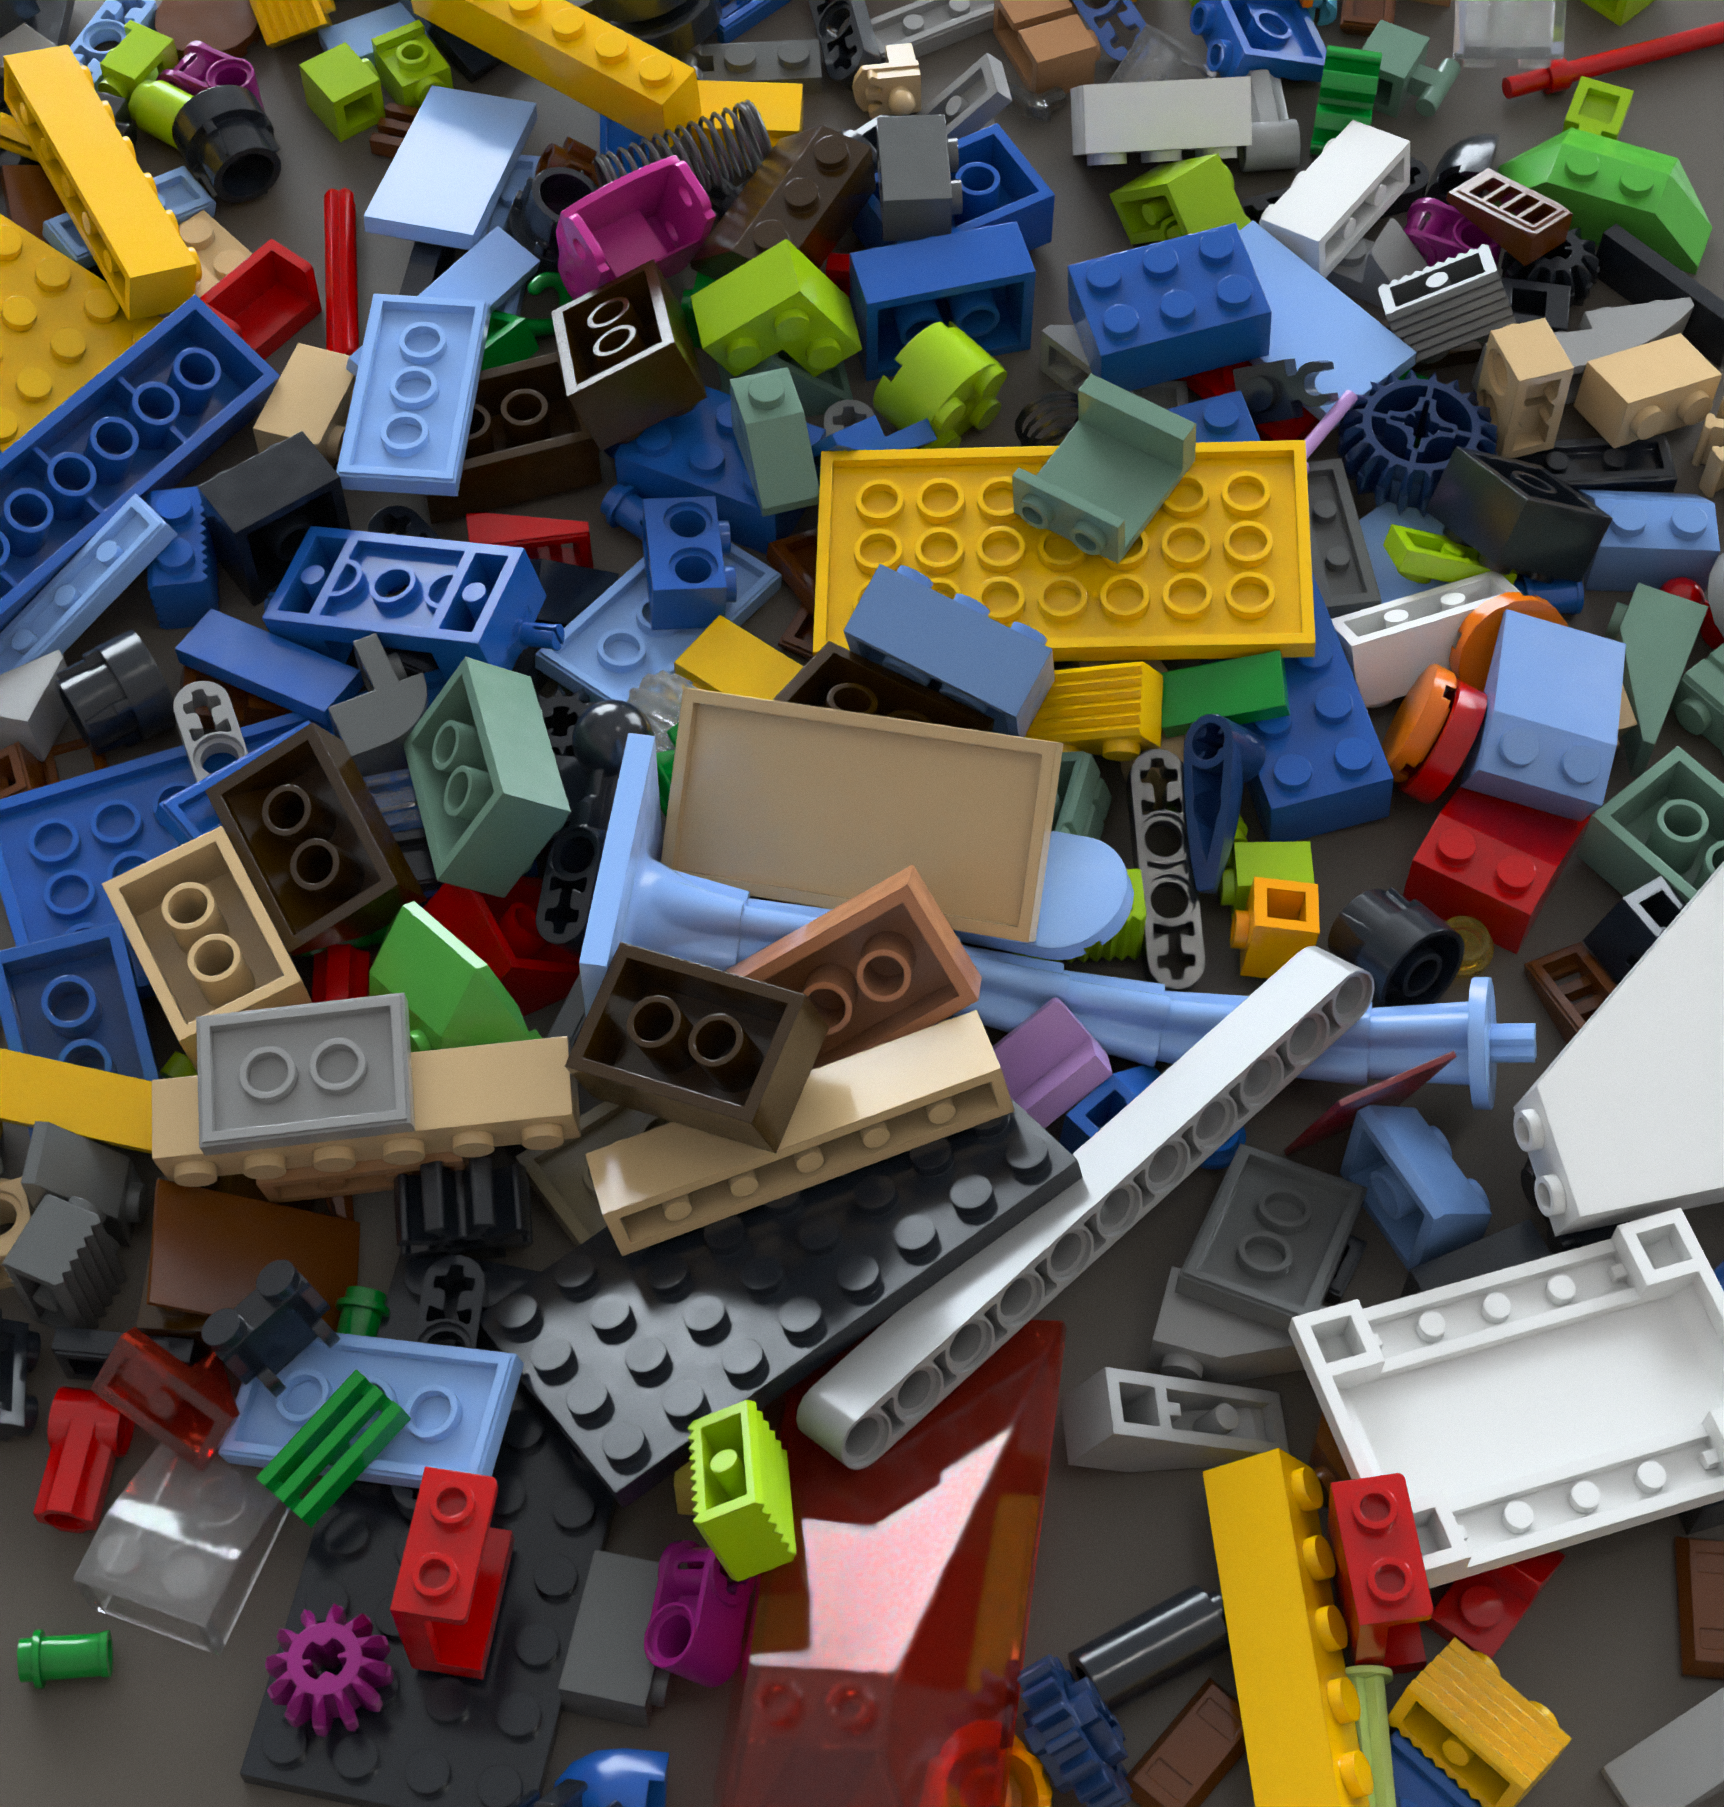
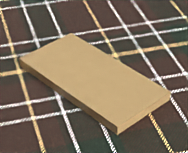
[661,688,1064,943]

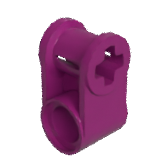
[156,40,265,111]
[1403,197,1501,269]
[644,1540,756,1688]

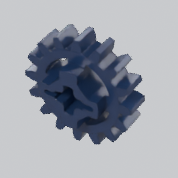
[1017,1654,1133,1807]

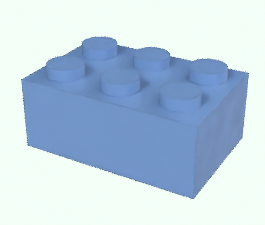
[843,564,1055,737]

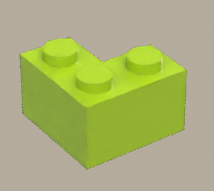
[1109,153,1251,245]
[691,239,862,377]

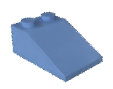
[1460,609,1626,822]

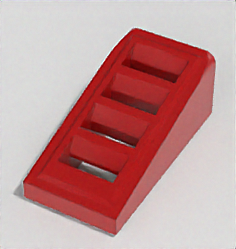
[466,513,594,568]

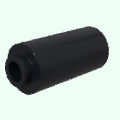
[1068,1584,1230,1714]

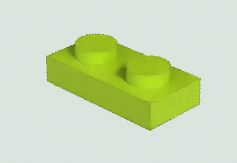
[1383,524,1518,585]

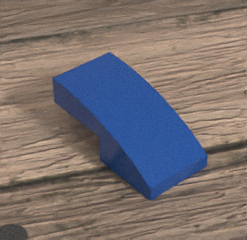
[811,415,937,466]

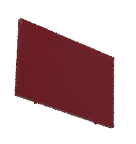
[1284,1051,1457,1156]

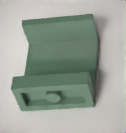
[1012,374,1196,564]

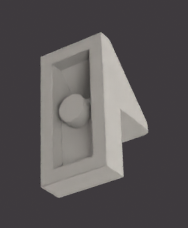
[916,53,1012,139]
[1325,218,1428,309]

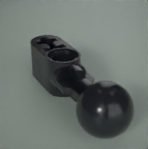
[536,699,654,959]

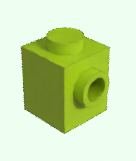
[299,42,386,142]

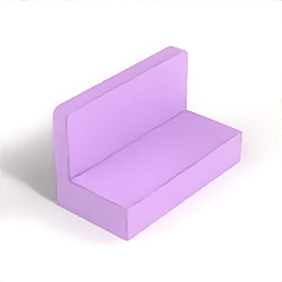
[992,997,1113,1129]

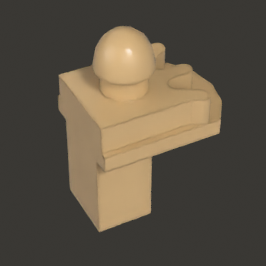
[852,43,921,119]

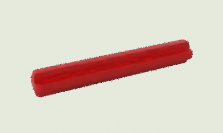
[324,187,359,356]

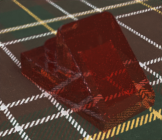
[90,1327,240,1472]

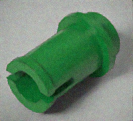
[335,1286,390,1337]
[17,1629,113,1689]

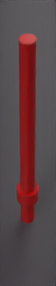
[1502,21,1724,99]

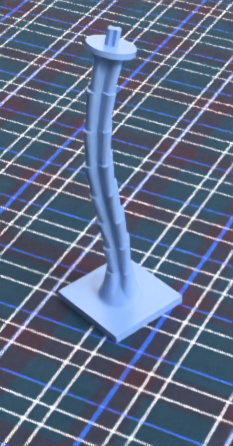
[579,733,1537,1110]

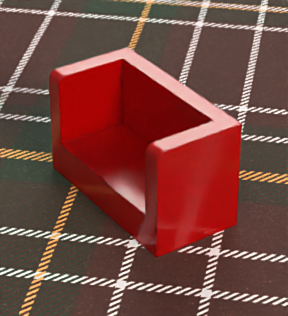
[200,238,322,360]

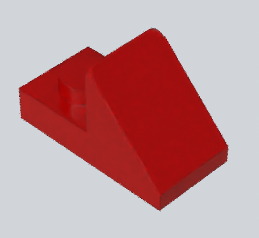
[1425,1550,1566,1660]

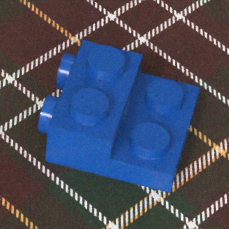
[1190,0,1327,83]

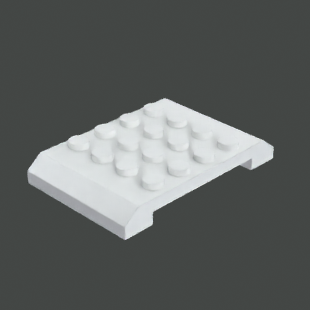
[1288,1207,1724,1589]

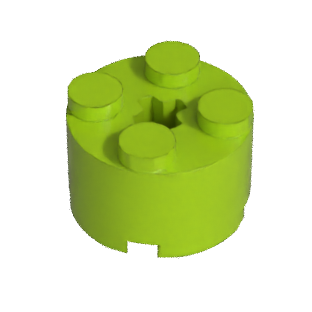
[873,321,1007,449]

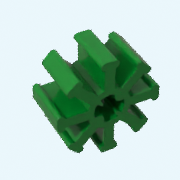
[1309,45,1382,155]

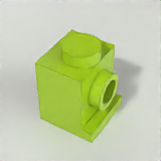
[371,19,454,109]
[98,20,179,106]
[1218,841,1315,919]

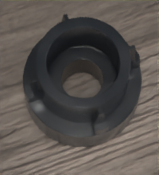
[172,85,281,203]
[502,167,599,280]
[55,629,177,756]
[1328,887,1465,1008]

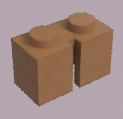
[993,0,1101,103]

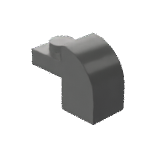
[328,633,430,786]

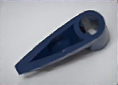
[1183,714,1266,894]

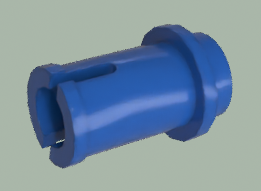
[600,483,643,540]
[1514,573,1584,615]

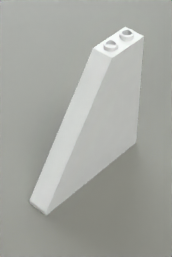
[1513,861,1724,1236]

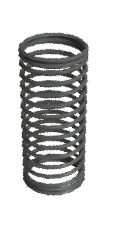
[594,99,772,192]

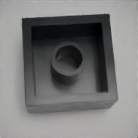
[197,431,351,607]
[1425,446,1613,584]

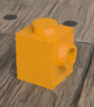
[1230,877,1320,979]

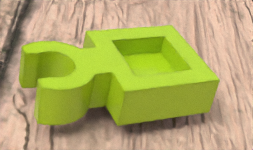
[1562,76,1634,140]

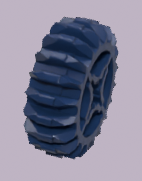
[1337,369,1498,518]

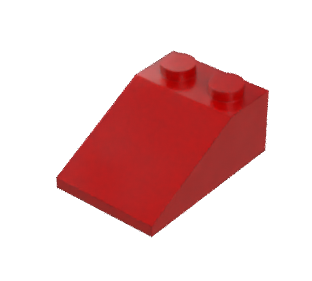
[1402,787,1594,954]

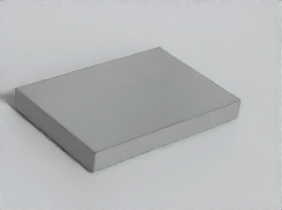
[196,992,415,1156]

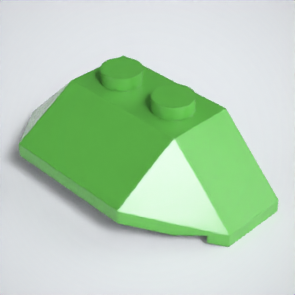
[1488,127,1712,275]
[369,901,543,1052]

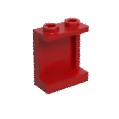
[390,1466,515,1679]
[1326,1473,1433,1675]

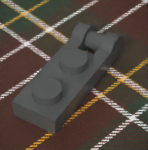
[674,39,822,94]

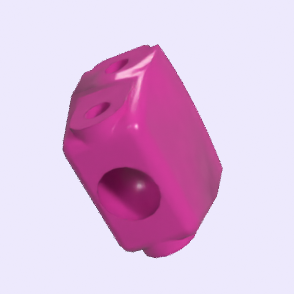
[556,155,716,300]

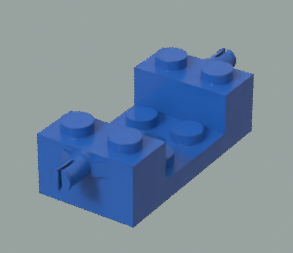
[262,526,565,682]

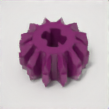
[265,1603,394,1738]

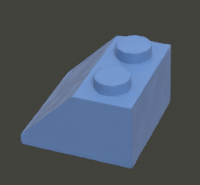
[1578,489,1720,593]
[1340,1105,1492,1271]

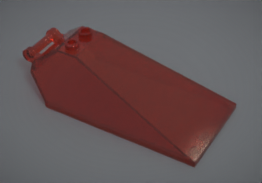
[713,1318,1067,1807]

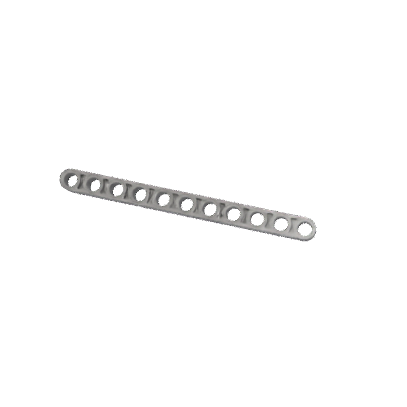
[796,946,1375,1470]

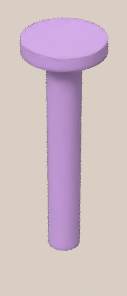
[1304,390,1358,475]

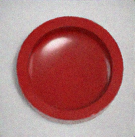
[1398,679,1487,804]

